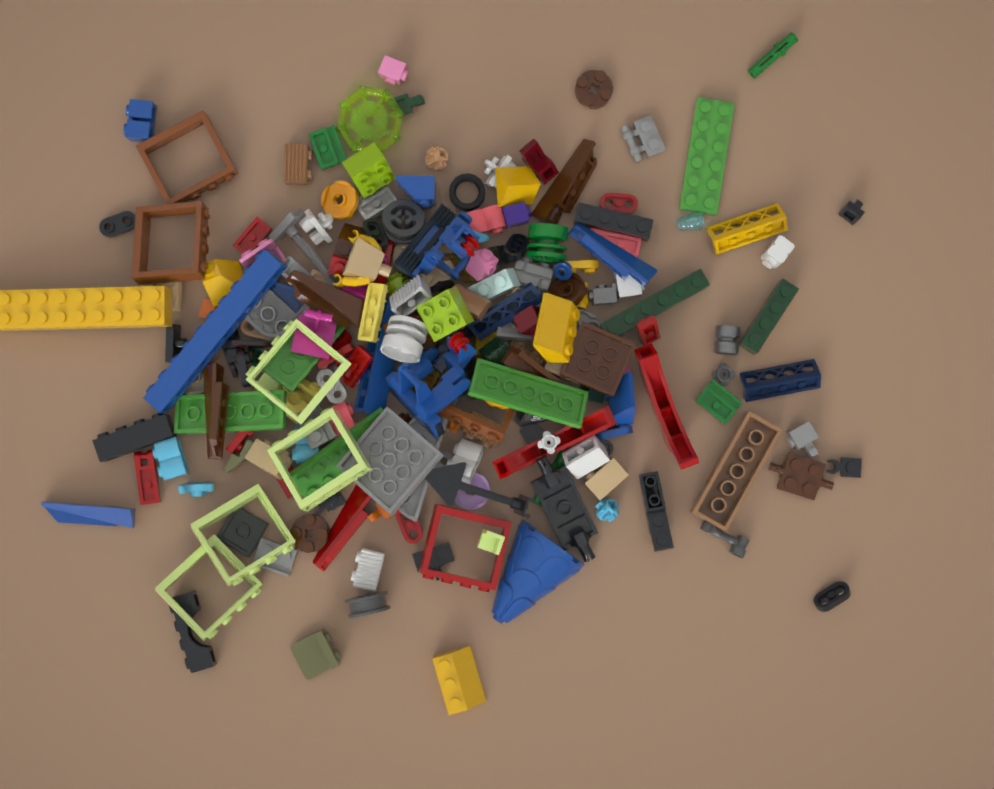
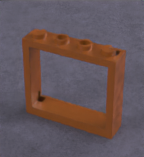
[136,110,238,204]
[131,201,210,285]
[437,355,515,443]

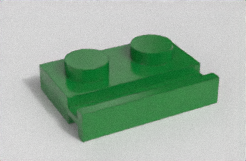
[308,125,347,171]
[695,379,743,425]

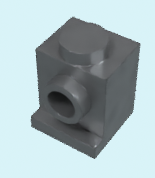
[588,283,617,306]

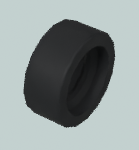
[449,173,485,211]

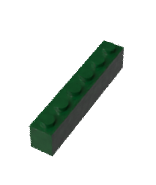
[599,269,710,336]

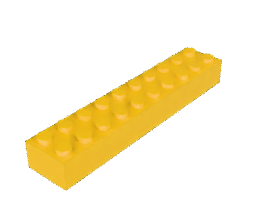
[0,286,172,331]

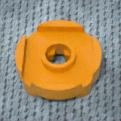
[321,181,359,220]

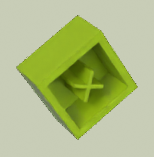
[342,142,396,198]
[416,286,474,342]

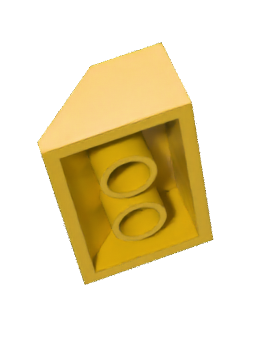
[533,293,580,363]
[432,645,486,715]

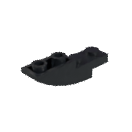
[639,471,674,552]

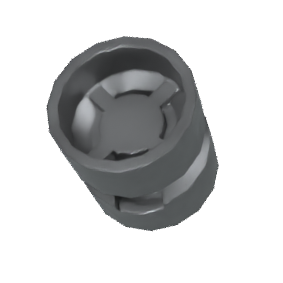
[713,325,740,355]

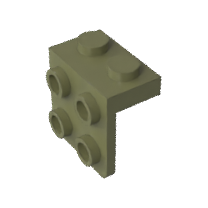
[291,628,342,680]

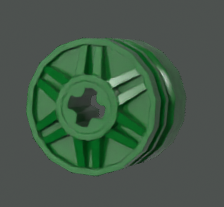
[526,223,568,264]

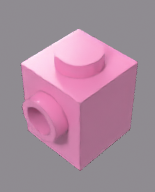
[378,55,409,86]
[465,248,499,281]

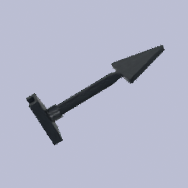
[165,324,273,363]
[425,462,535,518]

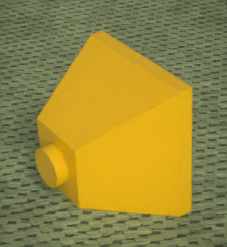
[202,259,243,308]

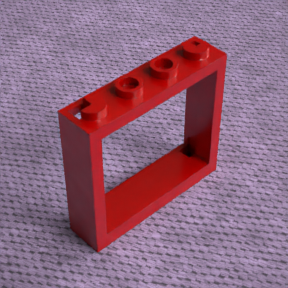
[418,504,512,592]

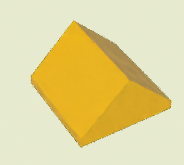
[495,166,541,207]

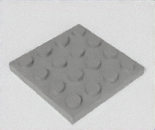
[336,407,444,516]

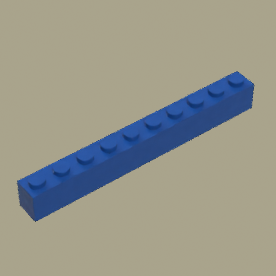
[143,249,288,413]

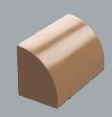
[452,283,492,322]

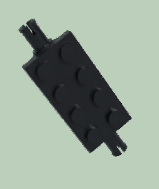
[531,455,598,562]

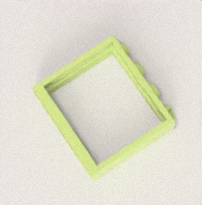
[245,319,351,425]
[267,408,372,512]
[191,484,296,586]
[155,534,262,641]

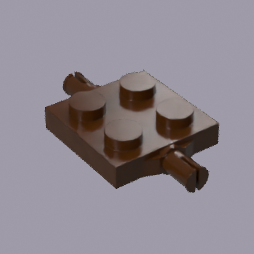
[769,452,834,500]

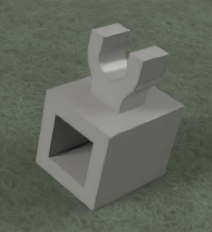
[786,421,819,457]

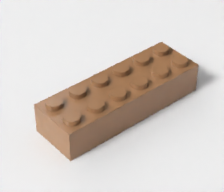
[690,411,783,532]

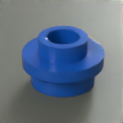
[553,261,572,280]

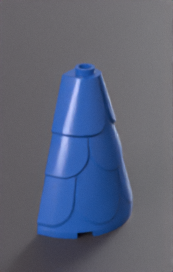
[492,519,585,624]

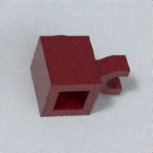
[513,305,540,341]

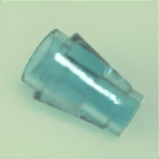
[676,211,705,230]

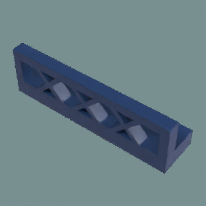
[467,282,543,341]
[740,359,821,402]

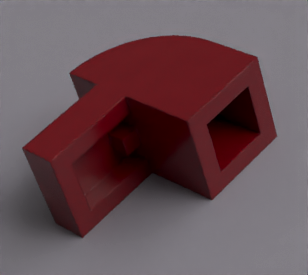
[519,138,559,185]

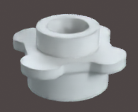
[537,431,560,454]

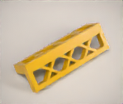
[706,203,788,255]

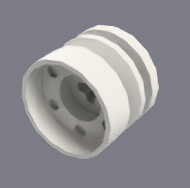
[380,315,428,363]

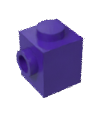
[502,202,532,229]

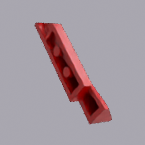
[313,484,372,572]

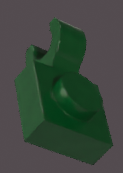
[389,93,425,119]

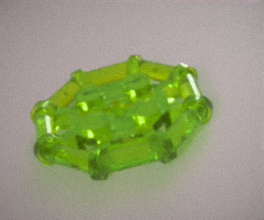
[335,85,404,153]

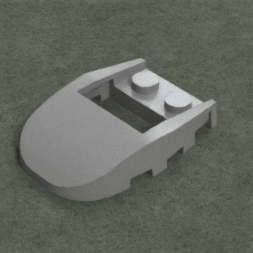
[246,255,316,338]

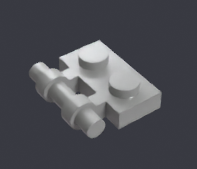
[621,115,666,163]

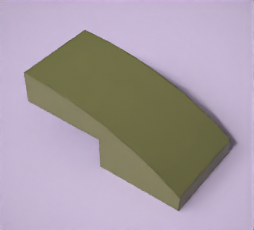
[223,439,254,473]

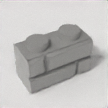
[514,257,553,293]

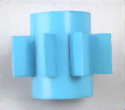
[595,497,620,522]

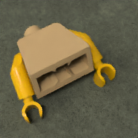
[332,230,392,288]

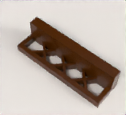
[501,345,566,385]

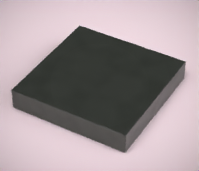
[217,508,269,557]

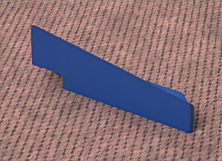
[568,223,657,287]
[41,502,136,528]

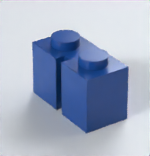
[123,99,157,142]

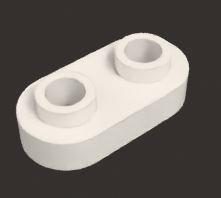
[316,369,347,404]

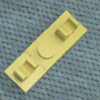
[357,283,389,343]

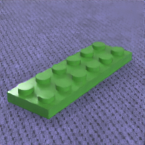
[679,97,735,216]
[262,308,346,394]
[468,358,589,429]
[174,390,287,435]
[290,407,383,498]

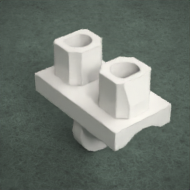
[484,155,517,188]
[299,209,333,245]

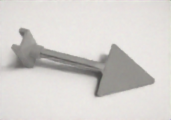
[269,208,354,296]

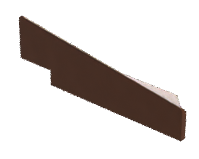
[532,139,597,225]
[285,270,365,328]
[203,363,230,459]

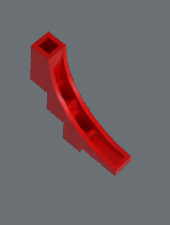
[634,343,699,470]
[492,406,617,480]

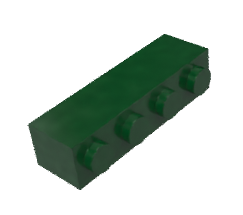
[739,279,799,355]

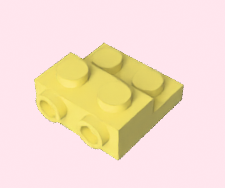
[276,378,321,425]

